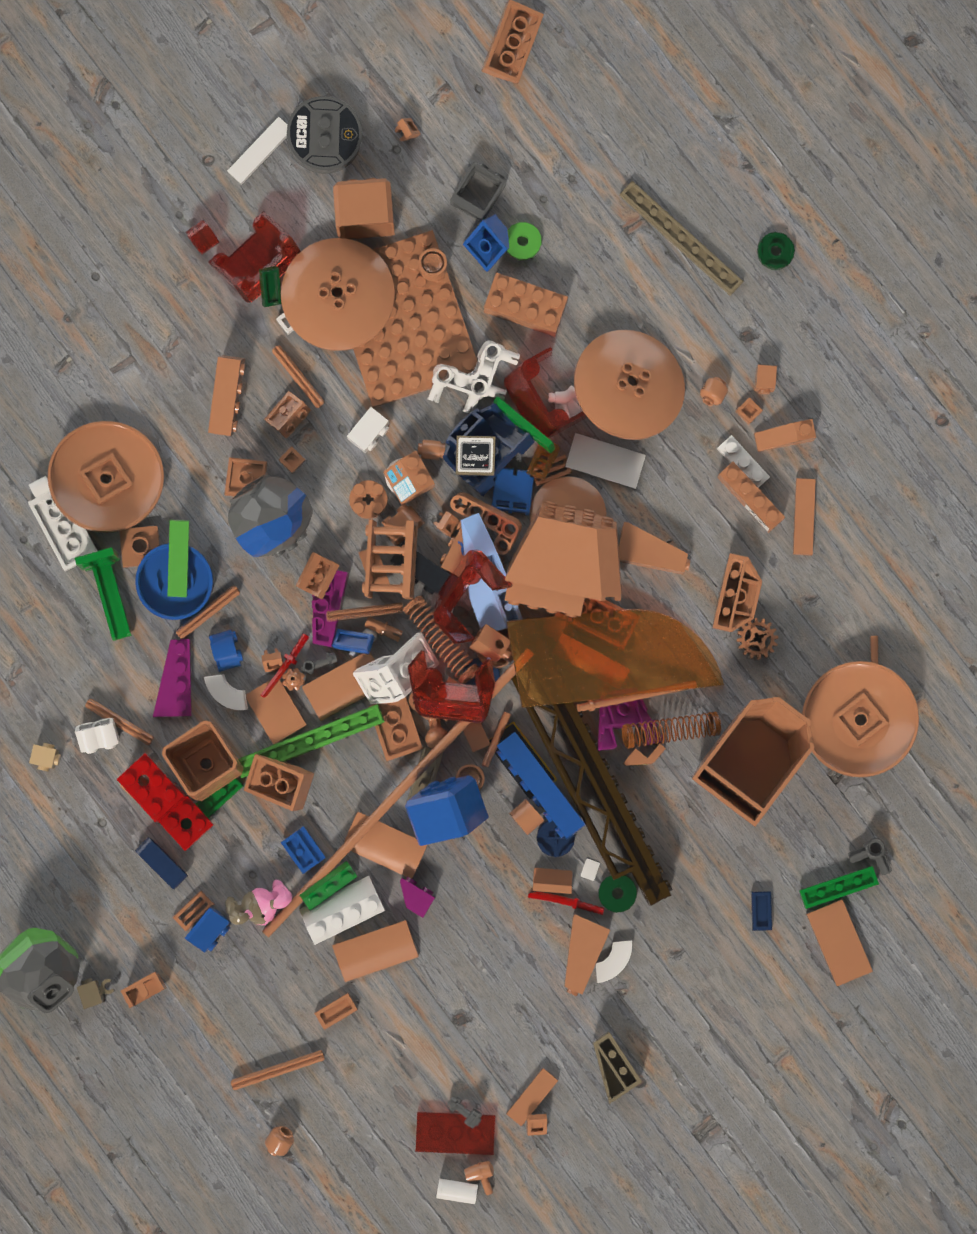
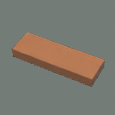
[506,1068,558,1126]

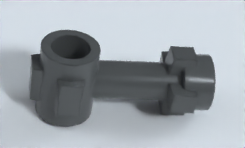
[301,652,338,675]
[447,1096,482,1128]

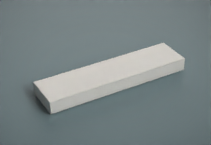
[227,117,287,185]

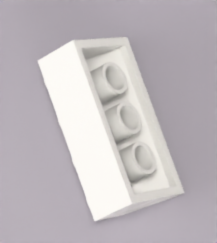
[299,876,386,945]

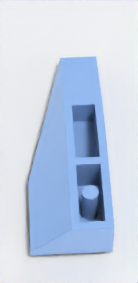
[461,513,523,631]

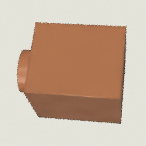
[754,365,777,394]

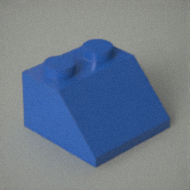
[185,907,231,953]

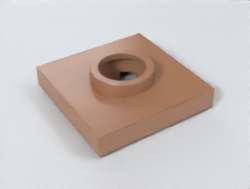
[119,525,160,568]

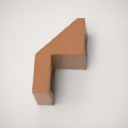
[623,744,666,766]

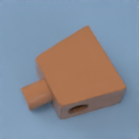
[469,624,516,663]

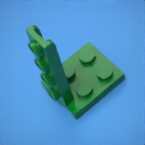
[75,547,132,641]

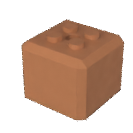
[333,178,395,239]
[162,721,243,801]

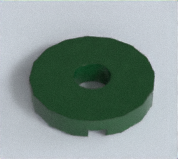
[757,232,795,270]
[598,875,637,913]

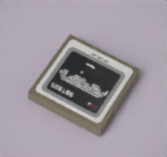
[456,436,496,476]

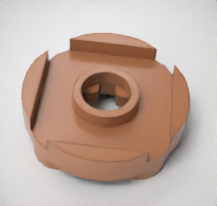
[349,480,388,519]

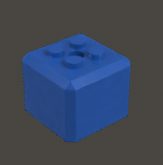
[405,775,489,846]

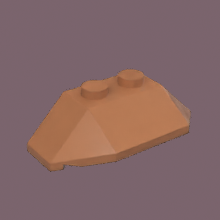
[712,553,762,632]

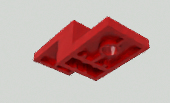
[116,753,214,851]

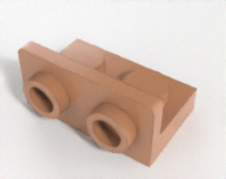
[264,391,311,438]

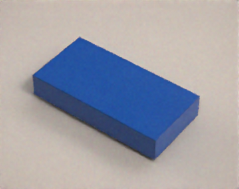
[332,629,375,654]

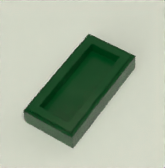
[259,266,282,307]

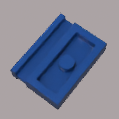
[281,826,326,874]

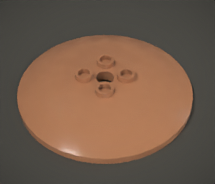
[281,238,395,351]
[574,330,685,440]
[48,421,164,533]
[802,661,919,777]

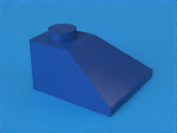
[463,215,509,272]

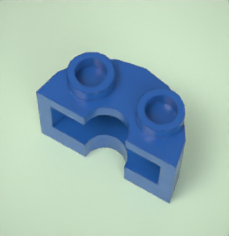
[209,629,243,672]

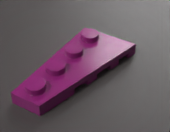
[312,570,349,648]
[153,639,192,717]

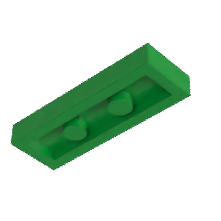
[299,861,357,911]

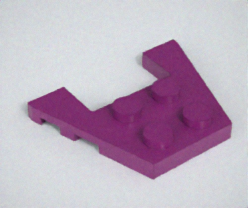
[598,688,663,751]

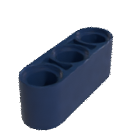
[135,836,188,890]

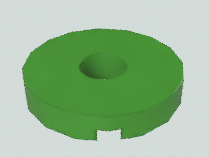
[507,222,541,260]

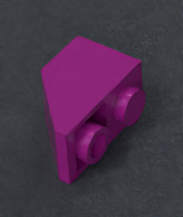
[400,876,435,918]

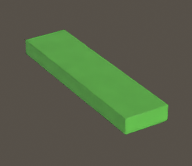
[167,520,190,597]

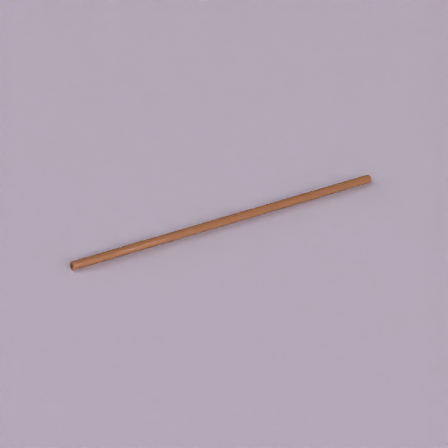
[262,648,534,937]

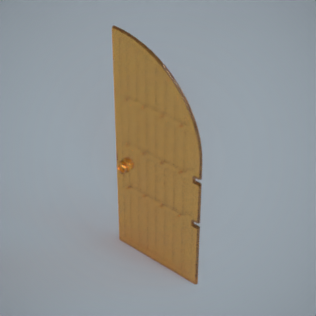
[507,609,724,708]

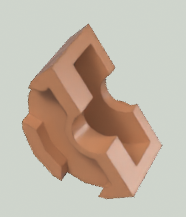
[382,504,425,546]

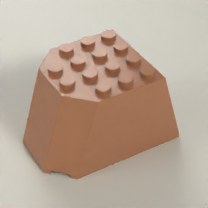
[505,501,622,601]
[692,697,814,827]

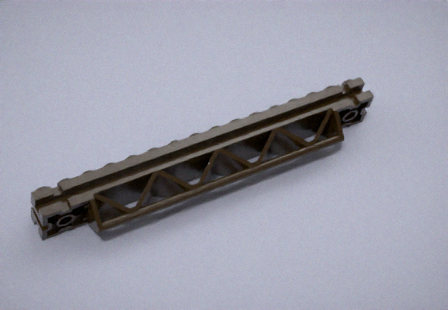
[508,617,673,906]

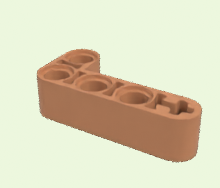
[450,492,522,555]

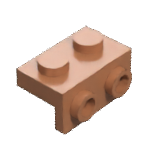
[296,552,339,599]

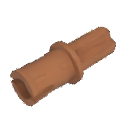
[365,617,403,642]

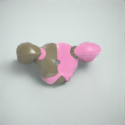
[225,880,293,925]

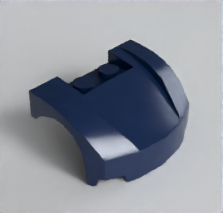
[443,403,535,497]

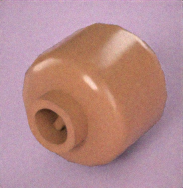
[700,377,728,406]
[265,1126,294,1156]

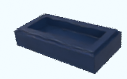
[751,891,772,931]

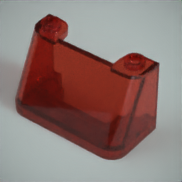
[209,211,301,303]

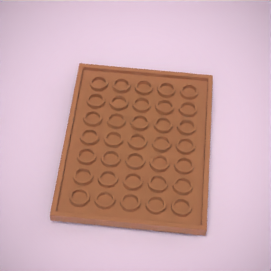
[333,230,477,408]

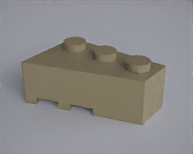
[592,1031,642,1104]

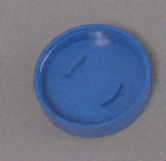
[135,543,213,620]

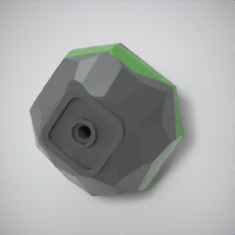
[0,928,80,1013]

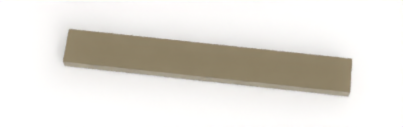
[619,181,744,296]

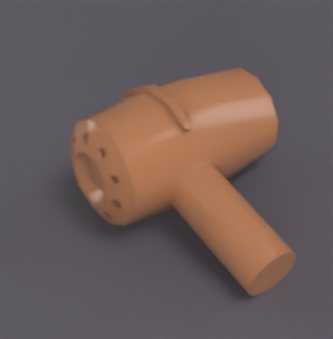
[464,1161,494,1195]

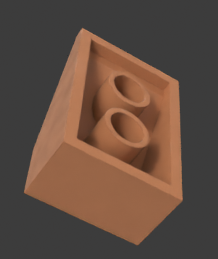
[244,754,314,811]

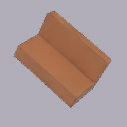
[532,868,573,894]

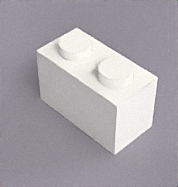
[347,407,389,453]

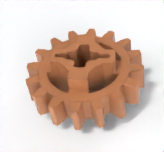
[736,618,779,660]

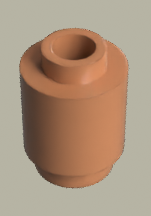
[417,440,445,460]

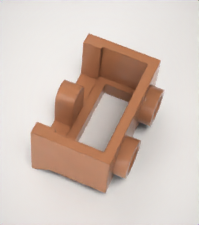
[121,972,167,1008]

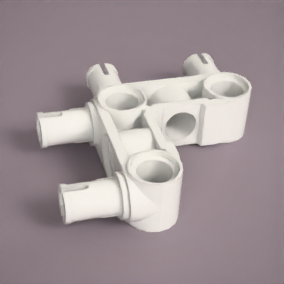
[427,341,520,413]

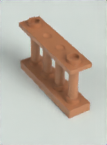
[362,519,418,600]

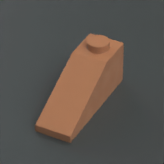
[754,419,816,452]

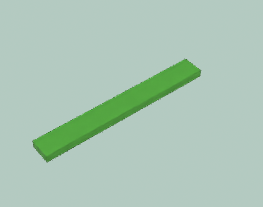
[238,704,385,778]

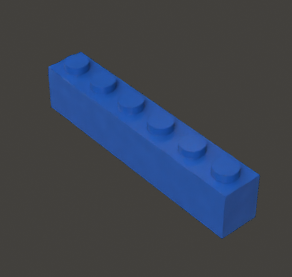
[497,732,585,839]

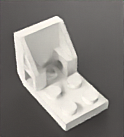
[353,632,439,704]

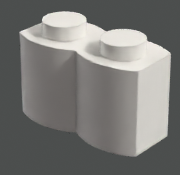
[75,718,120,754]

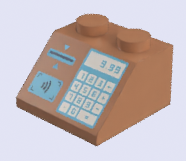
[383,451,435,505]

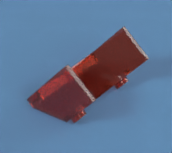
[504,347,587,439]
[434,549,512,644]
[408,650,495,723]

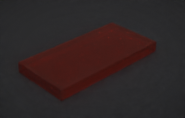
[415,1111,495,1155]

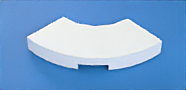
[204,674,248,710]
[595,940,632,983]

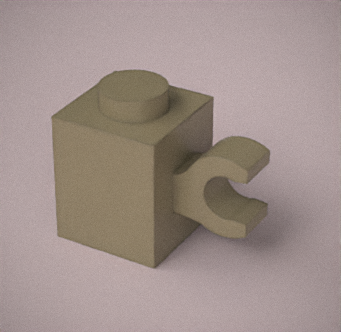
[77,978,115,1009]

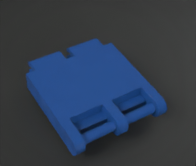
[492,468,534,516]

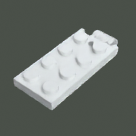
[28,476,98,572]

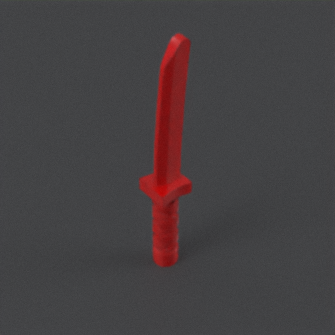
[261,633,309,698]
[528,891,605,915]

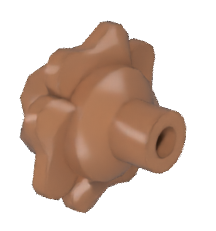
[282,668,305,691]

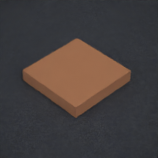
[224,457,267,497]

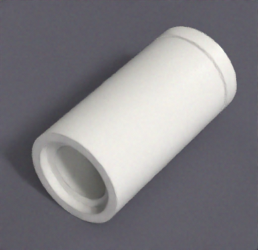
[436,1178,478,1204]

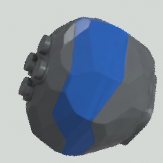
[228,473,313,558]

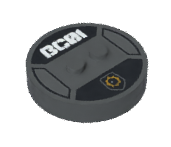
[286,96,362,174]

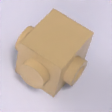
[29,743,61,772]

